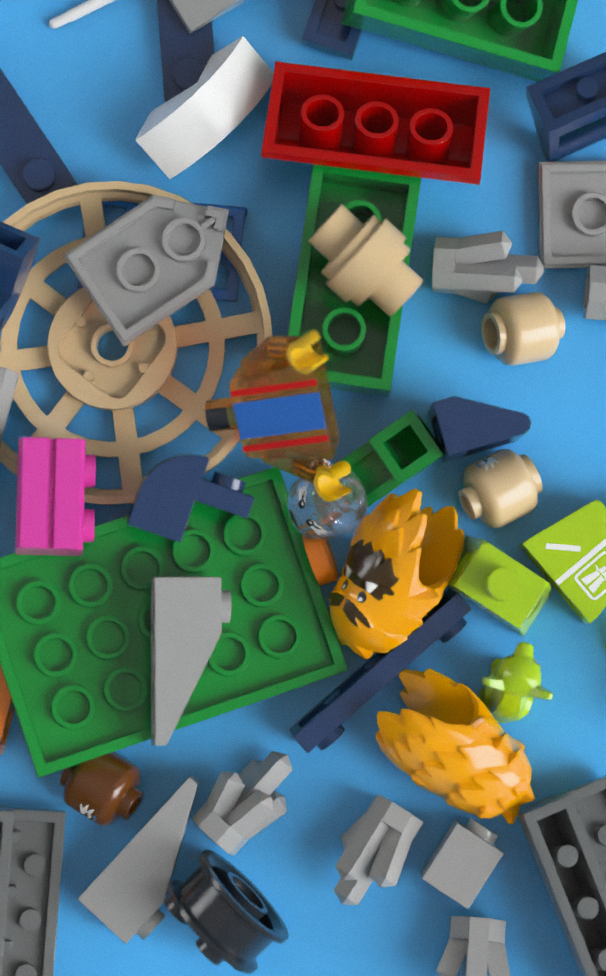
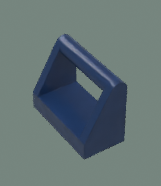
[526,52,606,162]
[428,396,531,463]

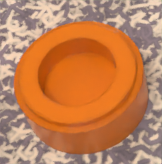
[302,531,340,586]

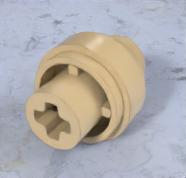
[308,204,423,317]

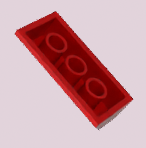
[261,61,490,185]

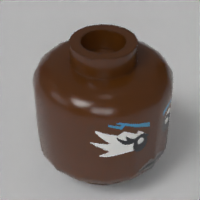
[60,752,144,826]

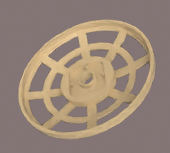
[0,181,273,505]

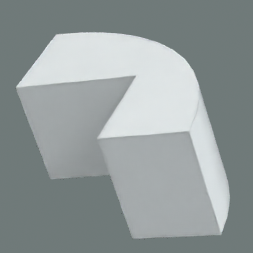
[135,36,274,179]

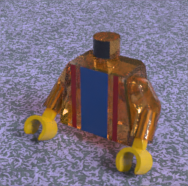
[205,330,351,502]

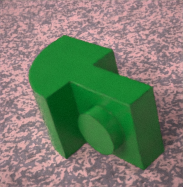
[338,409,445,513]

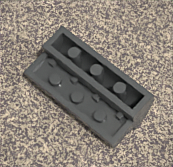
[517,775,606,976]
[0,805,66,976]

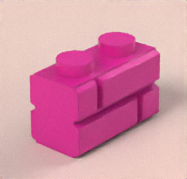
[15,437,96,556]

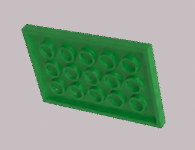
[0,466,348,778]

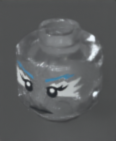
[287,465,368,540]

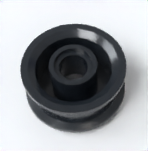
[164,850,289,974]

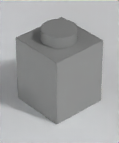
[420,818,504,909]

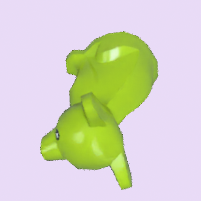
[478,642,553,723]

